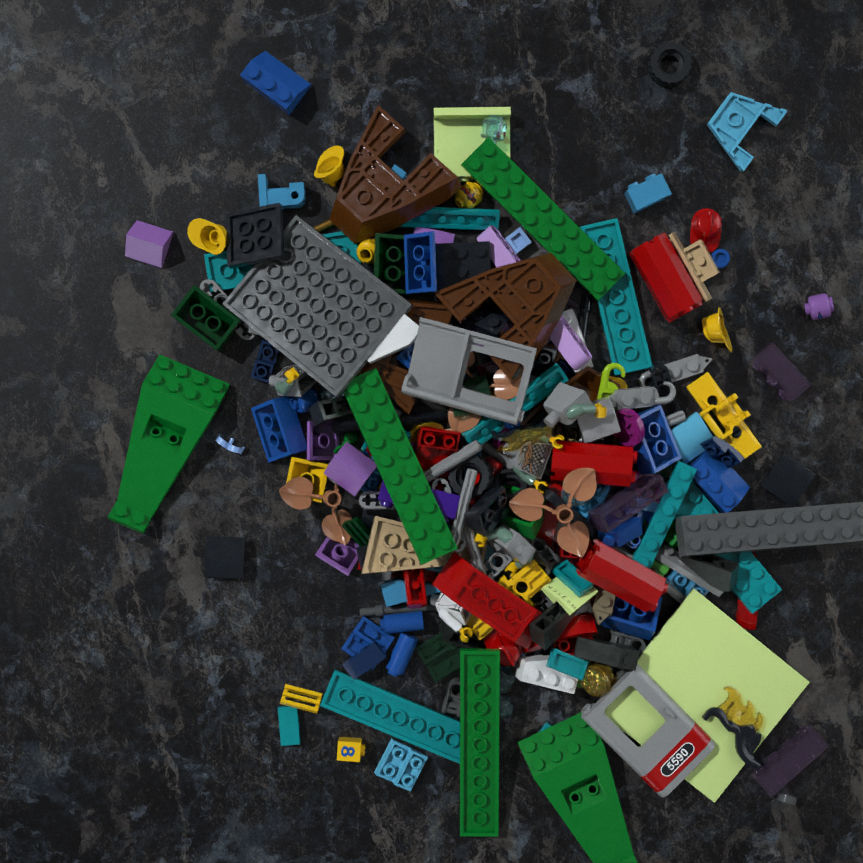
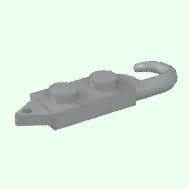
[639,354,712,387]
[609,381,676,410]

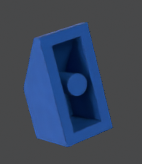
[598,516,643,547]

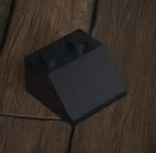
[465,303,514,338]

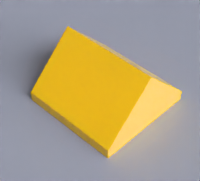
[286,457,329,503]

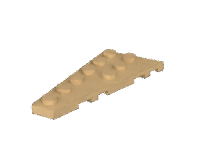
[361,516,487,574]

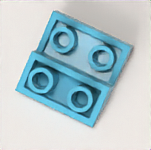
[671,412,713,464]
[374,738,428,791]

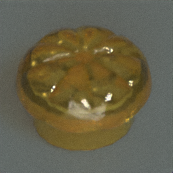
[580,662,614,697]

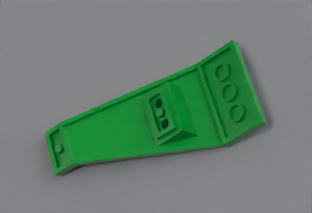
[108,354,230,534]
[517,712,638,863]

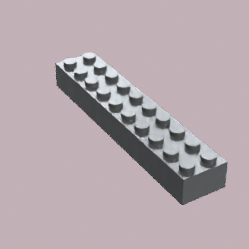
[675,502,863,558]

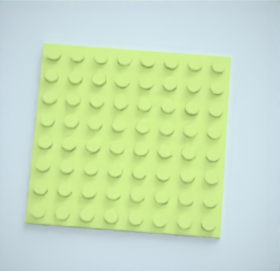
[604,588,809,803]

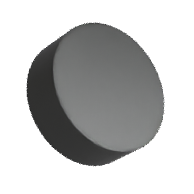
[776,792,797,805]

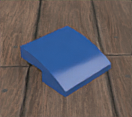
[340,616,395,671]

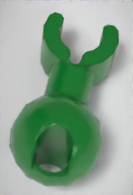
[334,430,359,454]

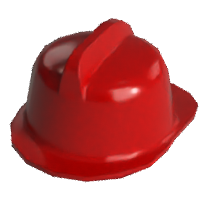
[690,208,722,253]
[484,629,522,666]

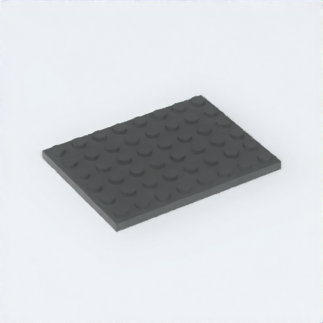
[222,215,413,398]

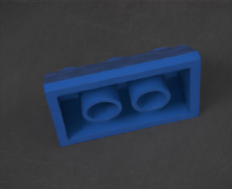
[240,51,311,115]
[404,231,437,294]
[251,396,307,463]
[633,405,682,475]
[689,451,750,513]
[595,596,662,641]

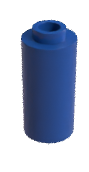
[380,611,424,634]
[386,632,419,677]

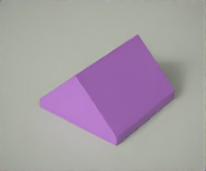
[125,220,174,268]
[307,421,339,460]
[324,442,377,496]
[315,537,360,576]

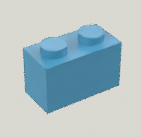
[624,173,672,214]

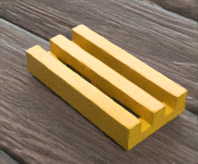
[280,684,322,714]

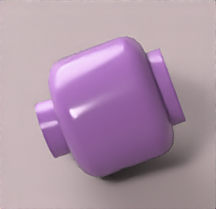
[804,293,834,320]

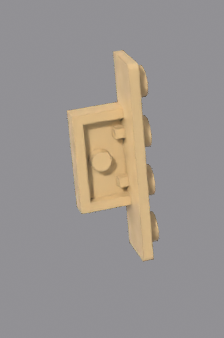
[669,232,720,302]

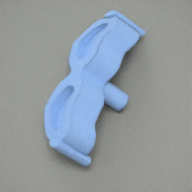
[215,433,245,454]

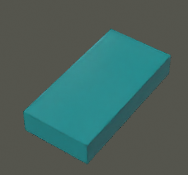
[552,560,594,597]
[546,648,589,681]
[278,706,301,746]

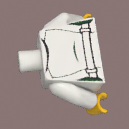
[430,593,473,643]

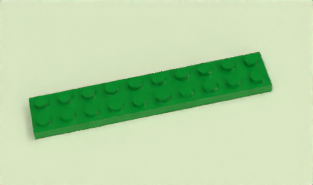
[461,137,625,301]
[343,368,458,565]
[460,648,500,837]

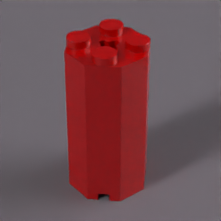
[629,232,703,323]
[550,441,637,487]
[576,538,668,612]

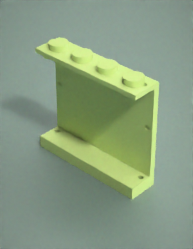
[434,107,511,183]

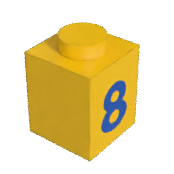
[337,737,365,762]

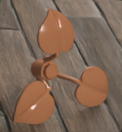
[448,351,521,433]
[509,468,597,558]
[279,477,352,545]

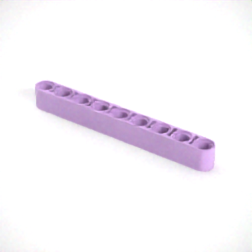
[477,225,592,371]

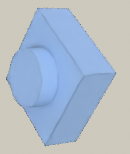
[505,227,532,254]

